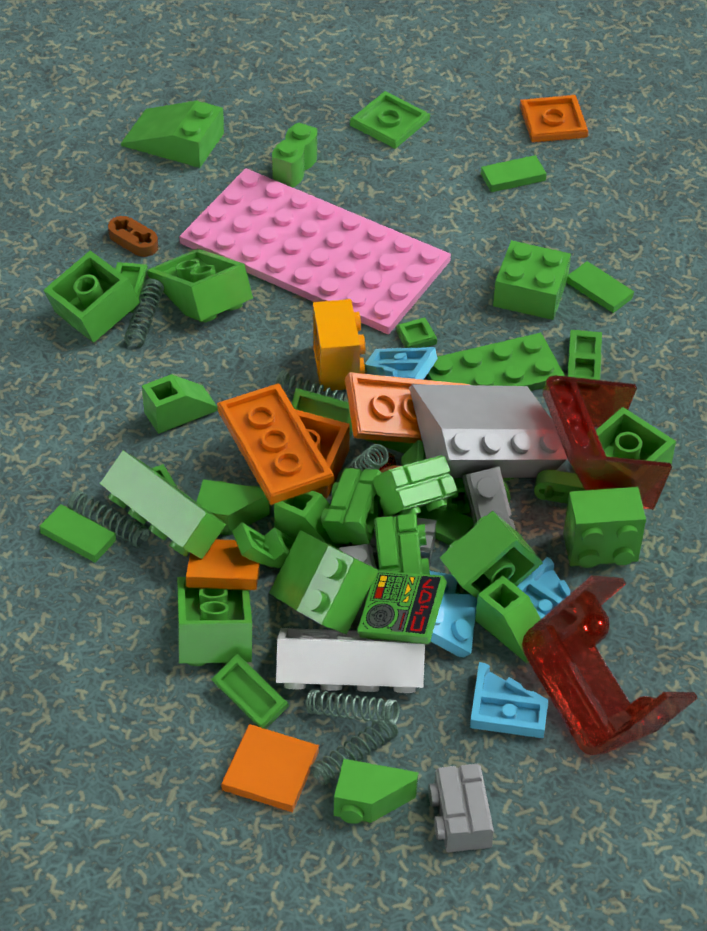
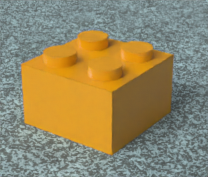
[313,299,366,392]

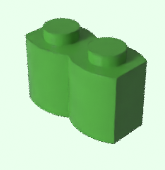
[272,123,317,188]

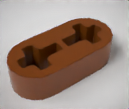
[108,216,159,257]

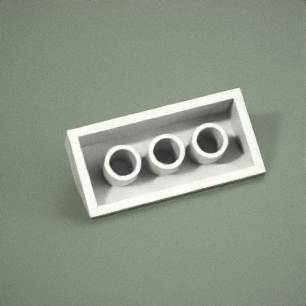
[276,628,425,693]

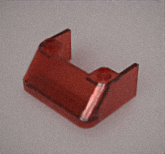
[542,375,672,510]
[522,575,698,755]

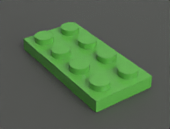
[426,333,565,391]

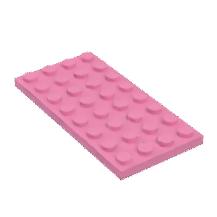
[179,168,451,335]

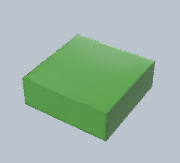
[396,317,437,348]

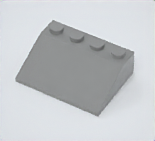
[409,384,567,478]

